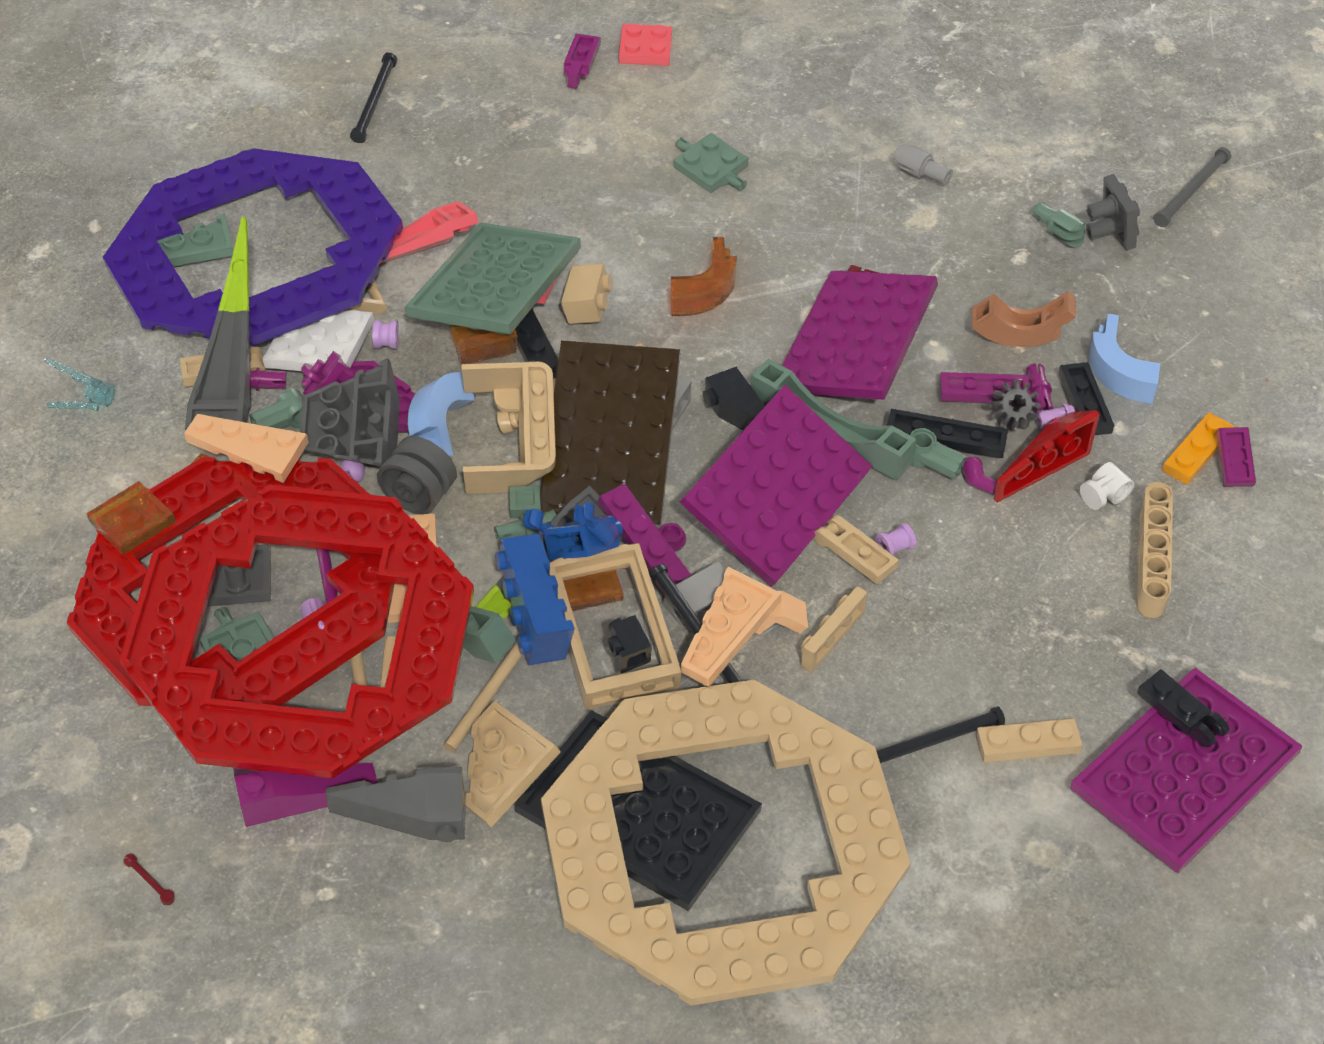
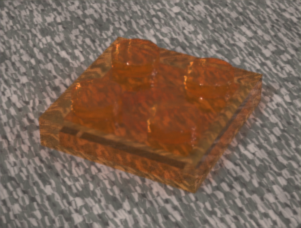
[86,481,176,555]

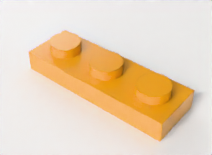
[1162,412,1234,485]

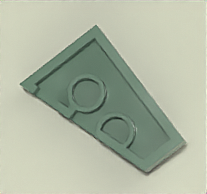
[158,213,233,267]

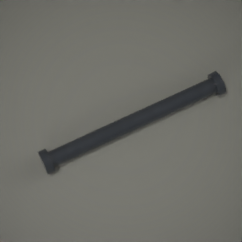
[350,52,398,143]
[649,564,746,683]
[877,706,1005,763]

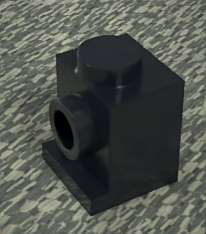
[607,615,652,674]

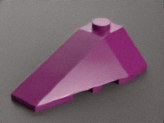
[233,763,378,827]

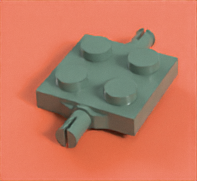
[673,133,749,193]
[199,607,274,662]

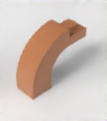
[971,291,1076,347]

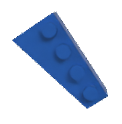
[495,534,575,666]

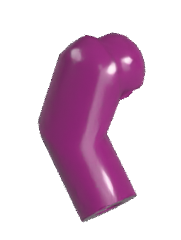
[963,457,997,495]

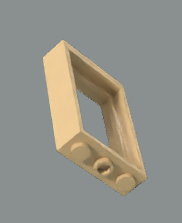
[547,543,682,710]

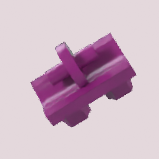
[301,351,354,395]

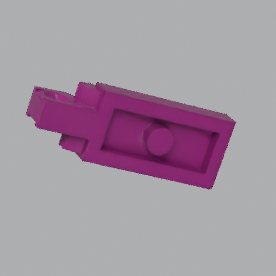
[564,33,601,89]

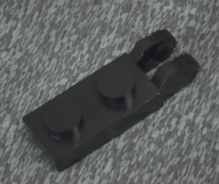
[1137,669,1230,748]

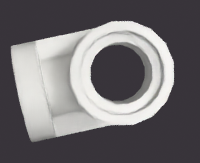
[1080,462,1134,510]

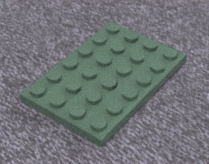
[405,222,581,334]

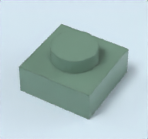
[509,485,541,518]

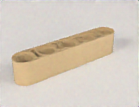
[1137,482,1173,618]

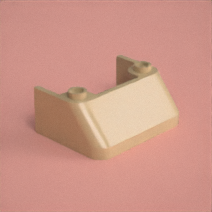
[461,362,556,494]

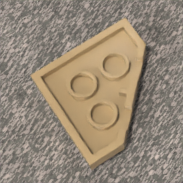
[465,701,560,828]

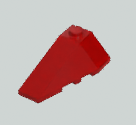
[993,410,1100,503]

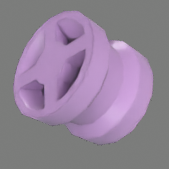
[372,320,399,349]

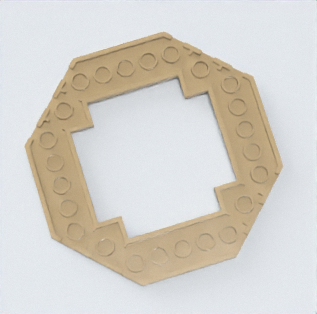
[541,679,911,1006]

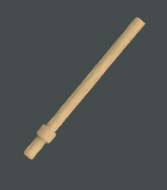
[444,641,523,752]

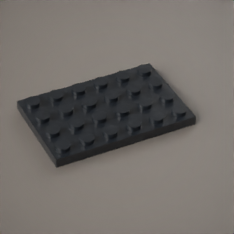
[515,710,762,911]

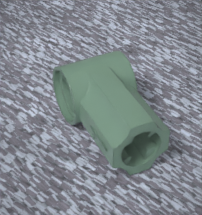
[249,389,303,429]
[910,428,967,479]

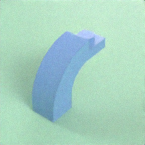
[1088,314,1160,404]
[408,372,475,457]

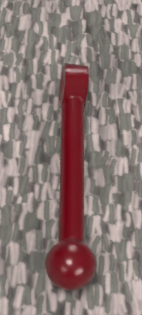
[123,853,175,905]

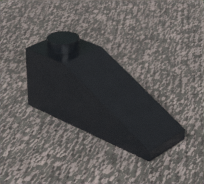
[702,366,765,430]

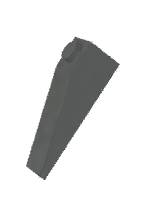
[326,767,466,842]

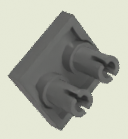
[1086,174,1140,251]
[207,544,271,607]

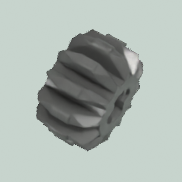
[989,380,1041,431]

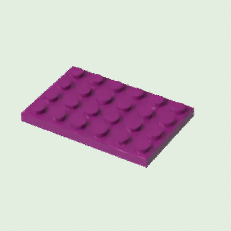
[782,270,938,400]
[680,385,873,587]
[1070,668,1303,873]

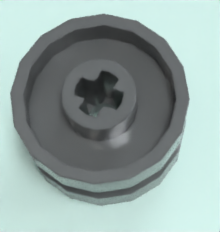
[377,436,457,514]

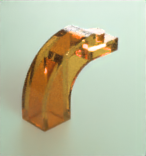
[670,237,737,316]

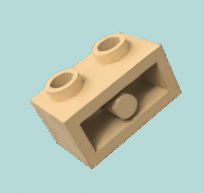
[561,263,613,324]

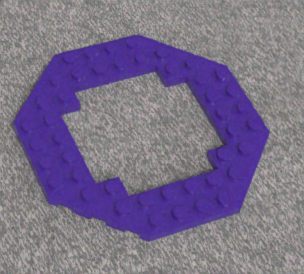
[103,148,403,346]

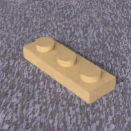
[800,586,868,673]
[976,718,1083,763]

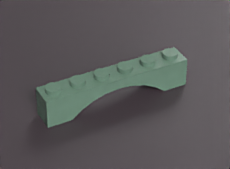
[750,359,917,481]

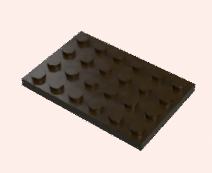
[540,340,681,525]

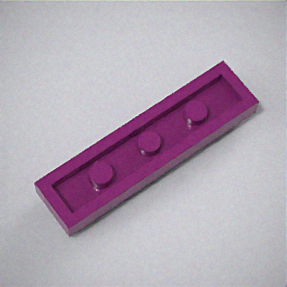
[597,484,692,595]

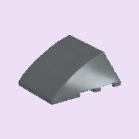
[300,358,400,466]

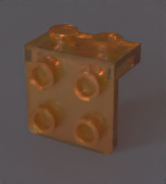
[449,325,518,365]

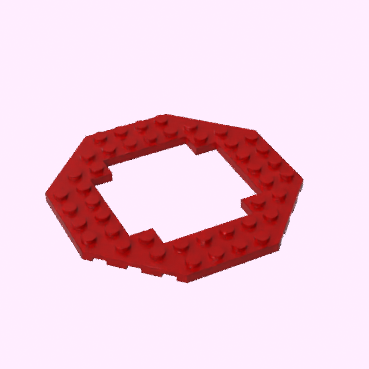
[66,457,395,706]
[120,484,474,779]

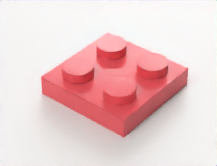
[619,24,672,66]

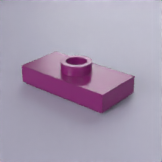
[1216,427,1256,487]

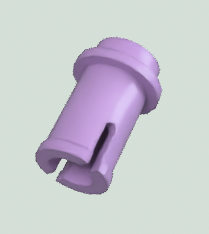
[1036,403,1075,430]

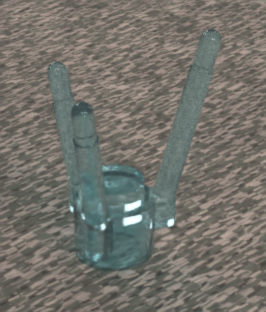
[44,358,115,411]

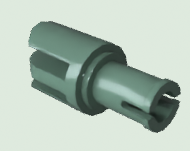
[1032,202,1085,248]

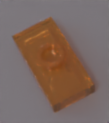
[563,569,624,612]

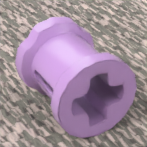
[875,523,917,556]

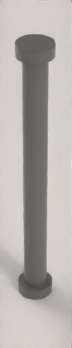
[1153,147,1231,227]

